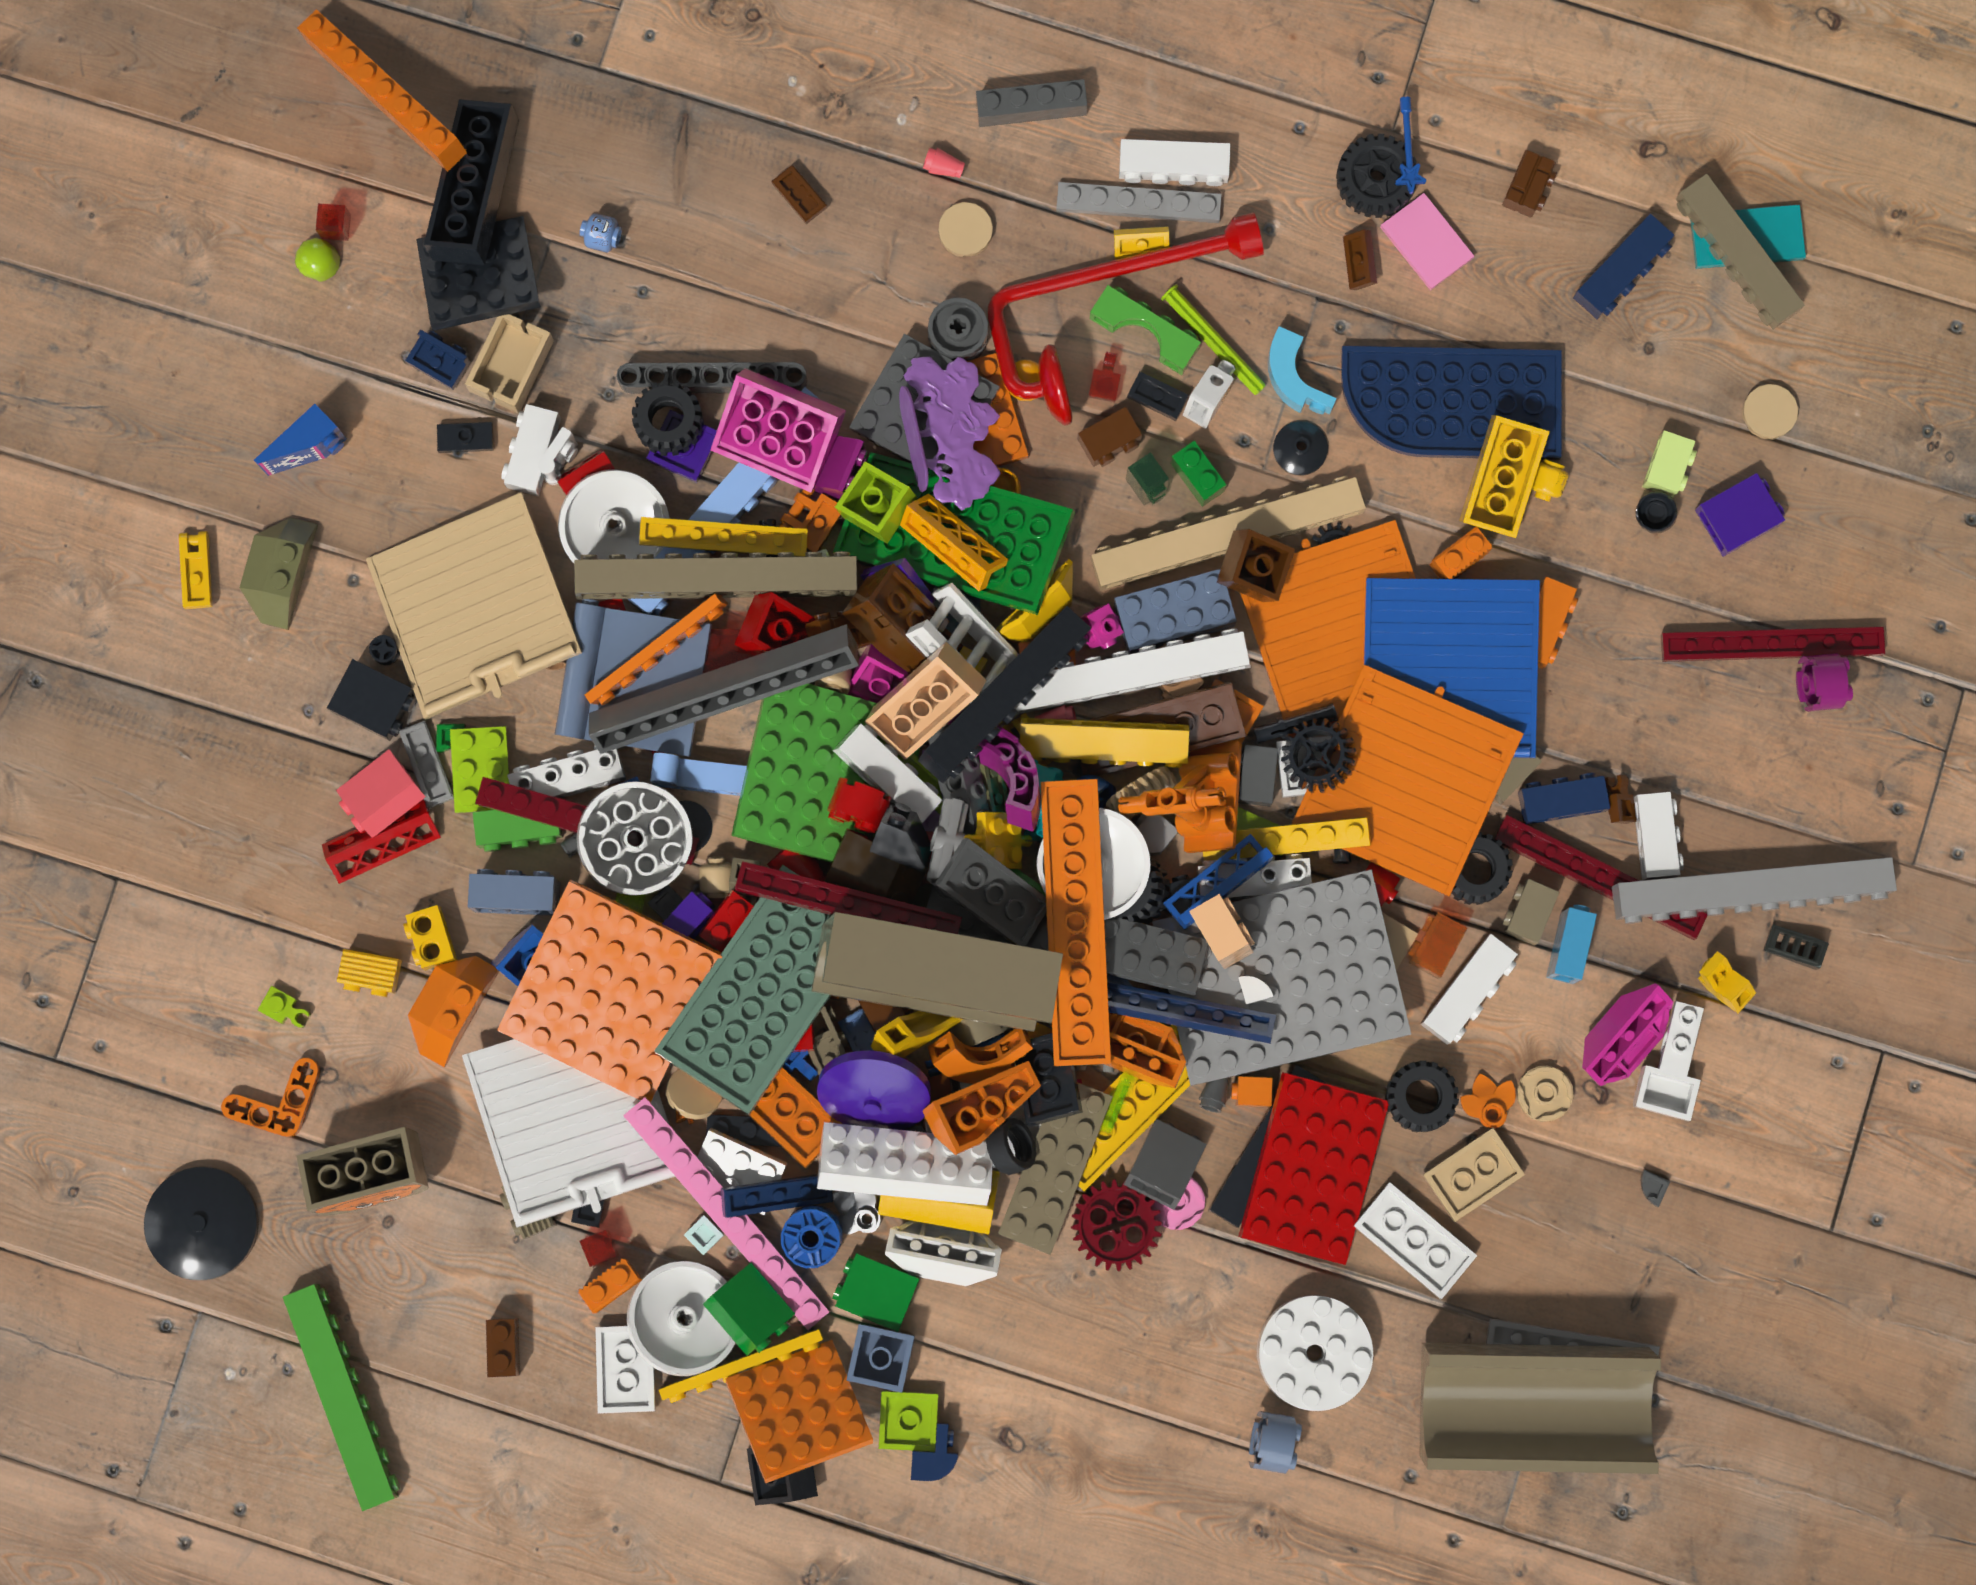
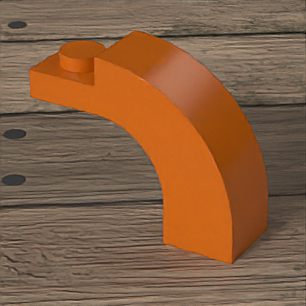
[928,1029,1033,1084]

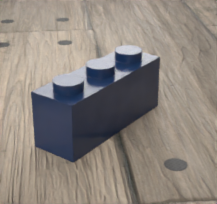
[1518,773,1610,825]

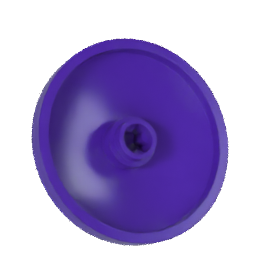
[817,1051,932,1130]

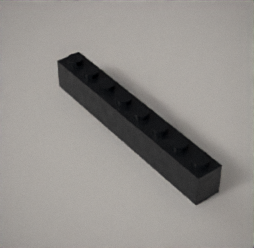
[918,606,1091,783]

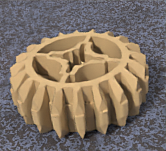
[1106,767,1178,821]

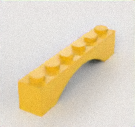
[871,1011,963,1058]

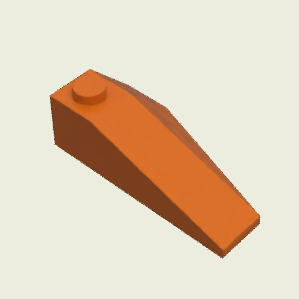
[922,1061,1041,1155]

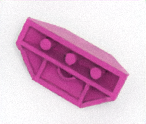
[1582,983,1674,1086]

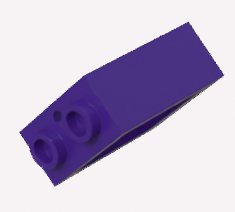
[662,892,715,940]

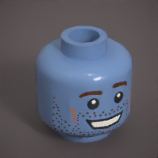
[580,213,622,252]

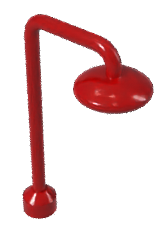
[987,212,1264,426]

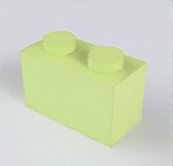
[1642,430,1697,498]

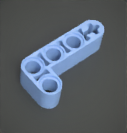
[650,753,747,796]

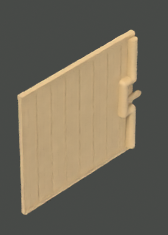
[366,492,583,720]

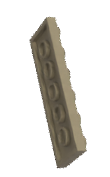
[998,1082,1113,1255]

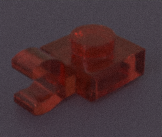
[1088,352,1121,403]

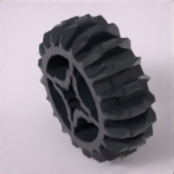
[1281,718,1357,793]

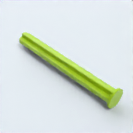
[1161,284,1265,395]

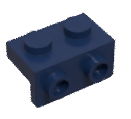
[405,329,470,390]

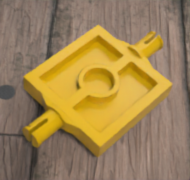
[964,812,1032,869]

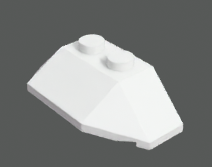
[885,1221,1002,1286]

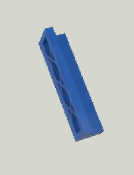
[1163,834,1273,930]

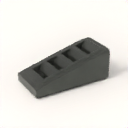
[1763,924,1829,970]

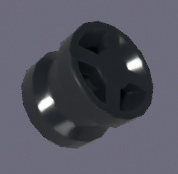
[369,635,400,666]

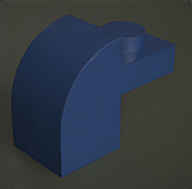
[911,1423,958,1481]

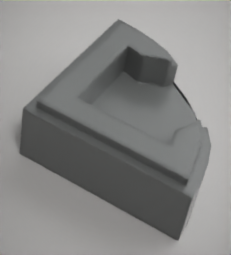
[1640,1170,1670,1207]

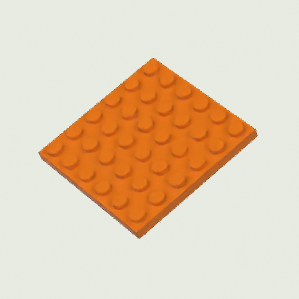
[497,879,723,1103]

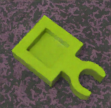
[258,986,311,1028]

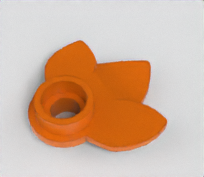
[1460,1074,1516,1129]

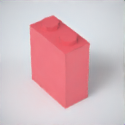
[336,750,426,838]

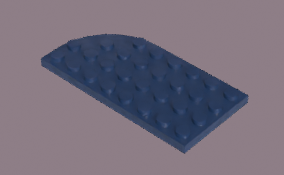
[1341,346,1562,460]

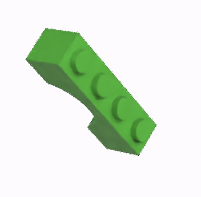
[1089,285,1201,376]

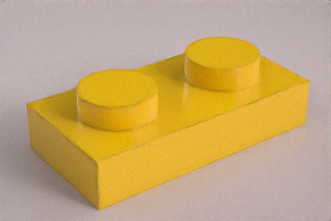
[1114,227,1169,259]

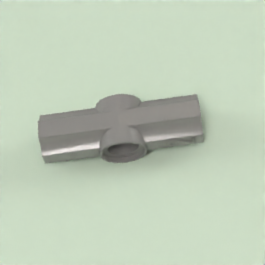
[926,798,968,884]

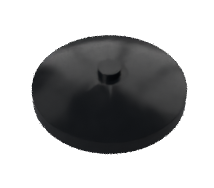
[144,1167,259,1280]

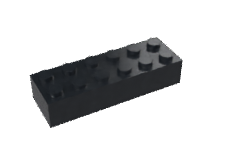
[424,99,519,265]

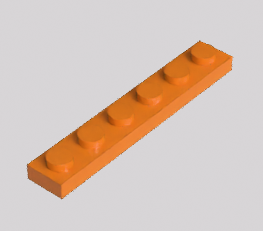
[584,594,728,705]

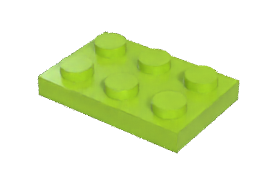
[450,726,510,813]

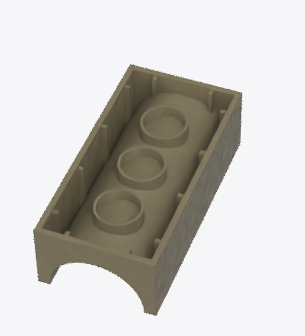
[811,912,1063,1032]
[1419,1343,1661,1474]

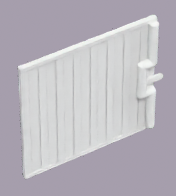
[462,1039,676,1228]

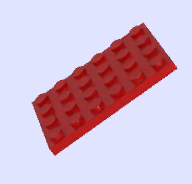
[1238,1072,1388,1265]

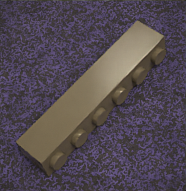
[1676,174,1805,330]

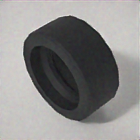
[986,1118,1037,1175]

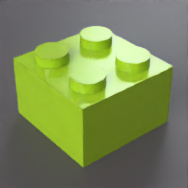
[835,461,917,544]

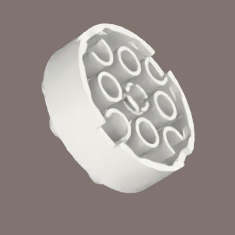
[577,782,692,895]
[1257,1296,1373,1411]

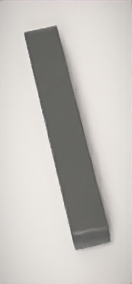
[616,362,808,394]

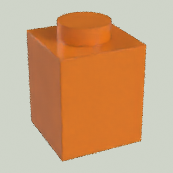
[1231,1076,1272,1107]

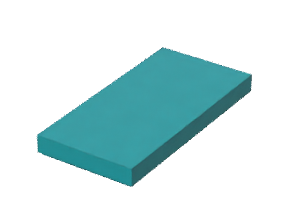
[1690,205,1806,269]

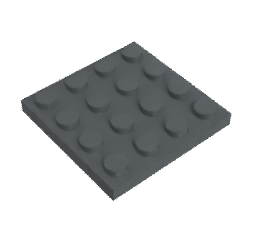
[849,334,1000,474]

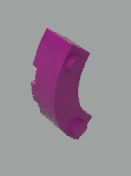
[979,727,1041,831]

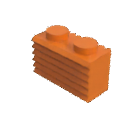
[1429,527,1492,579]
[578,1259,642,1314]

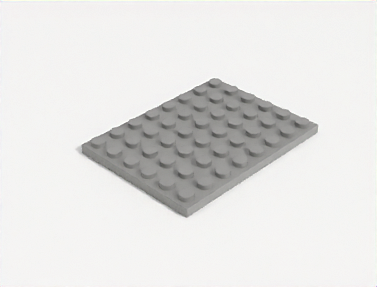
[1152,870,1411,1086]

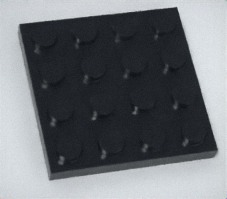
[416,216,541,331]

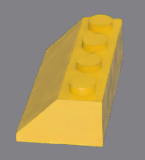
[878,1170,1000,1234]

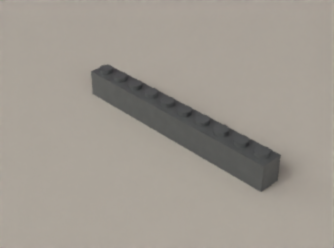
[589,624,859,754]

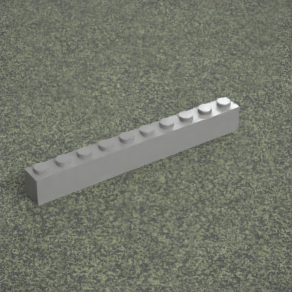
[1612,857,1897,924]

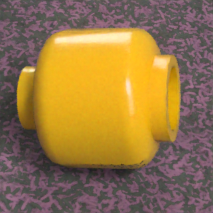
[1532,459,1569,502]

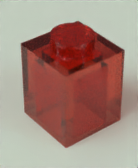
[316,203,351,241]
[579,1230,619,1267]

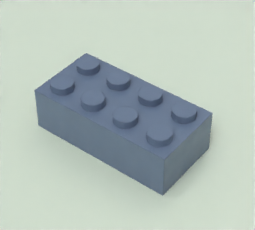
[1114,569,1237,655]

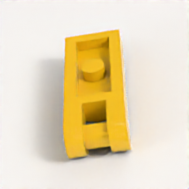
[179,531,213,609]

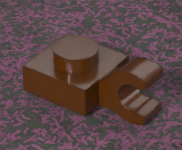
[1605,775,1637,824]

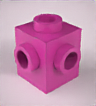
[1080,603,1124,650]

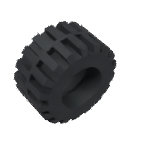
[632,381,704,456]
[1451,832,1513,905]
[1115,858,1171,924]
[1385,1061,1459,1132]

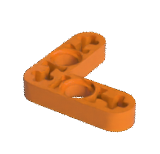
[221,1058,320,1137]

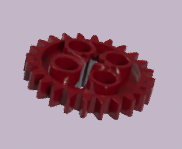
[1071,1179,1163,1272]

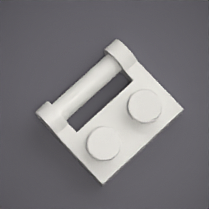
[538,427,578,485]

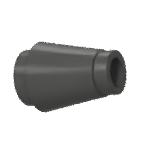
[1199,1078,1228,1113]

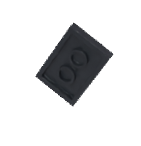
[1015,1033,1083,1127]

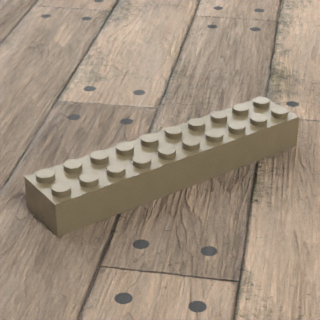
[574,552,857,600]

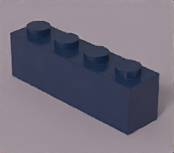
[1573,213,1675,320]

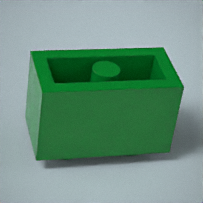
[1170,441,1226,507]

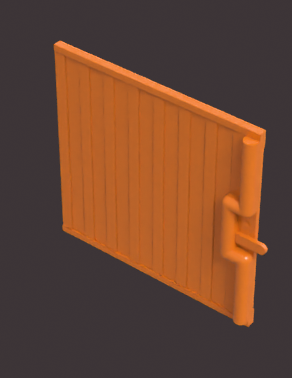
[1239,520,1416,738]
[1292,665,1524,897]

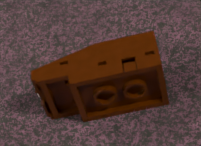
[842,563,963,674]

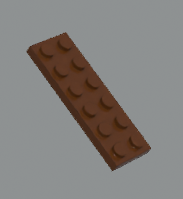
[1079,682,1246,776]

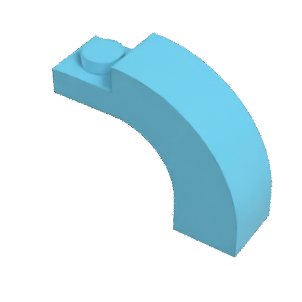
[1268,326,1337,415]

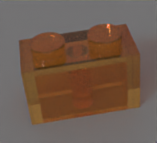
[1408,912,1468,979]

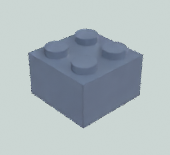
[846,1324,915,1393]

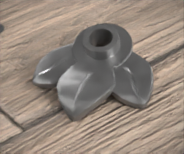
[833,1191,881,1234]

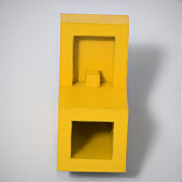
[1698,951,1756,1013]

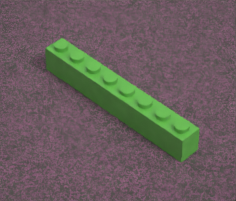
[283,1284,400,1511]

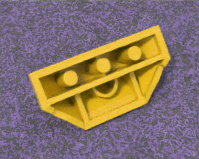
[996,559,1073,644]

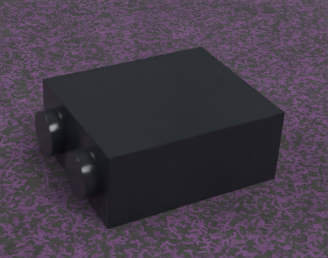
[327,659,416,741]

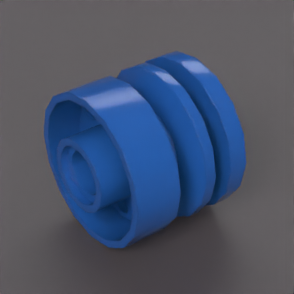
[781,1205,843,1268]

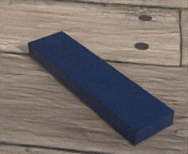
[721,1174,833,1218]

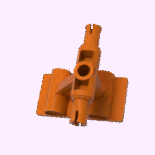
[1118,741,1242,853]

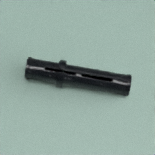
[1253,703,1338,744]

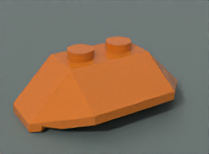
[408,956,499,1067]
[1105,1013,1187,1088]

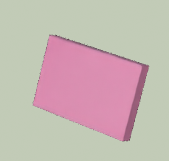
[1380,193,1474,291]

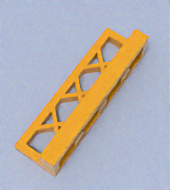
[900,494,1008,591]

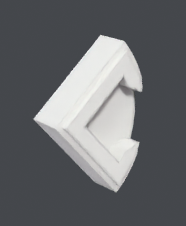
[1238,976,1274,1005]

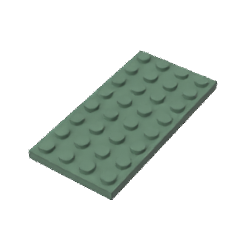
[655,865,832,1115]

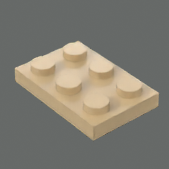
[1423,1128,1525,1222]

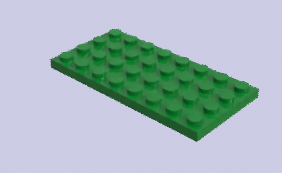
[832,452,1075,615]

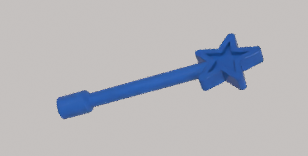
[1395,96,1426,194]

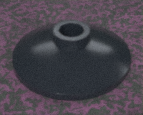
[1273,421,1328,476]

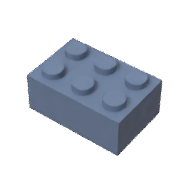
[468,869,560,916]

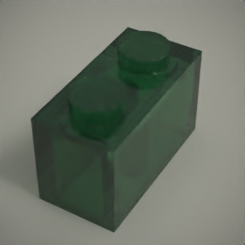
[1126,452,1169,506]

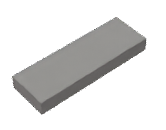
[399,721,454,809]

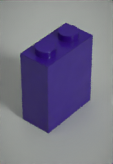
[1695,473,1785,557]

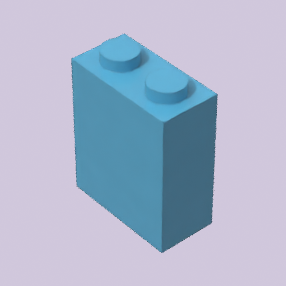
[1546,905,1597,984]

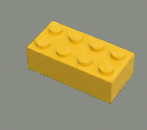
[1459,415,1550,538]

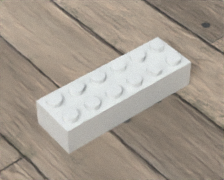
[817,1122,992,1206]

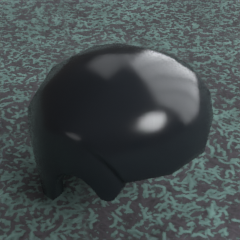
[1635,492,1678,533]

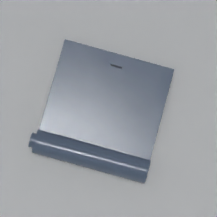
[555,599,712,756]

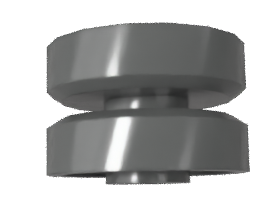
[928,297,988,361]

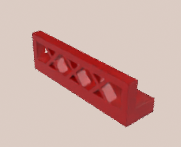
[322,799,441,884]

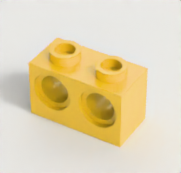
[403,905,457,971]

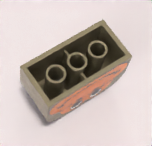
[296,1127,429,1216]

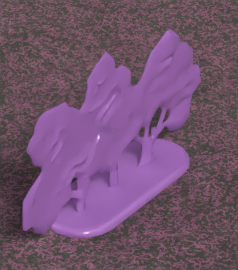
[899,357,1000,511]

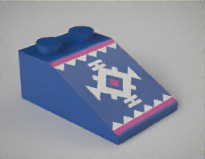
[254,404,347,476]

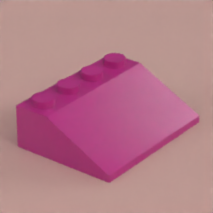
[710,368,846,492]

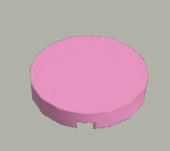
[1149,1178,1205,1230]

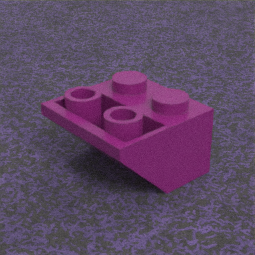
[814,436,868,501]

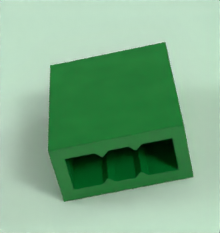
[832,1253,920,1332]
[703,1263,795,1356]

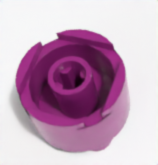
[1796,653,1853,712]

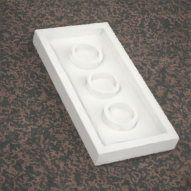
[1354,1182,1477,1299]

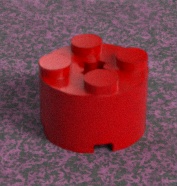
[827,778,892,834]

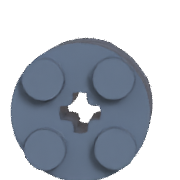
[1249,1411,1302,1474]

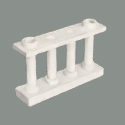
[905,583,1019,704]

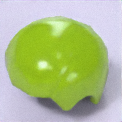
[295,238,340,282]

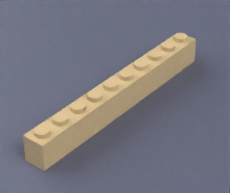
[1091,476,1366,591]

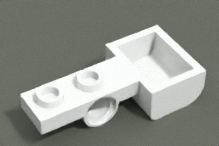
[1633,1001,1704,1121]

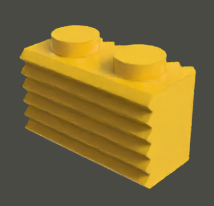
[337,949,402,998]

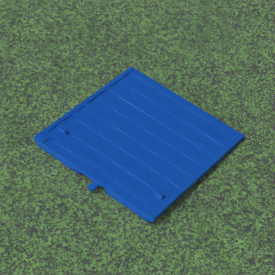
[1364,578,1540,758]

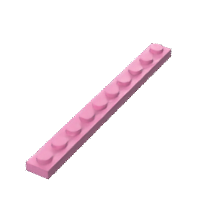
[623,1097,829,1330]

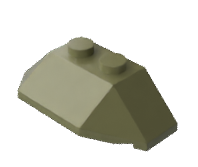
[239,517,318,630]

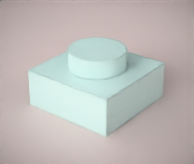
[684,1215,724,1255]

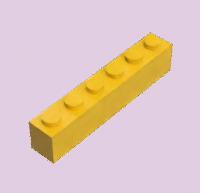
[1020,718,1189,768]

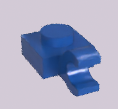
[783,1051,818,1082]

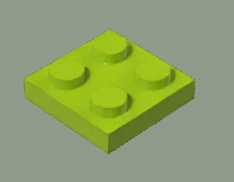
[878,1391,938,1452]

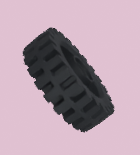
[1336,134,1417,218]

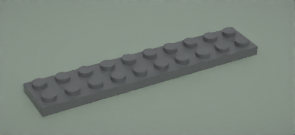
[926,884,1208,996]

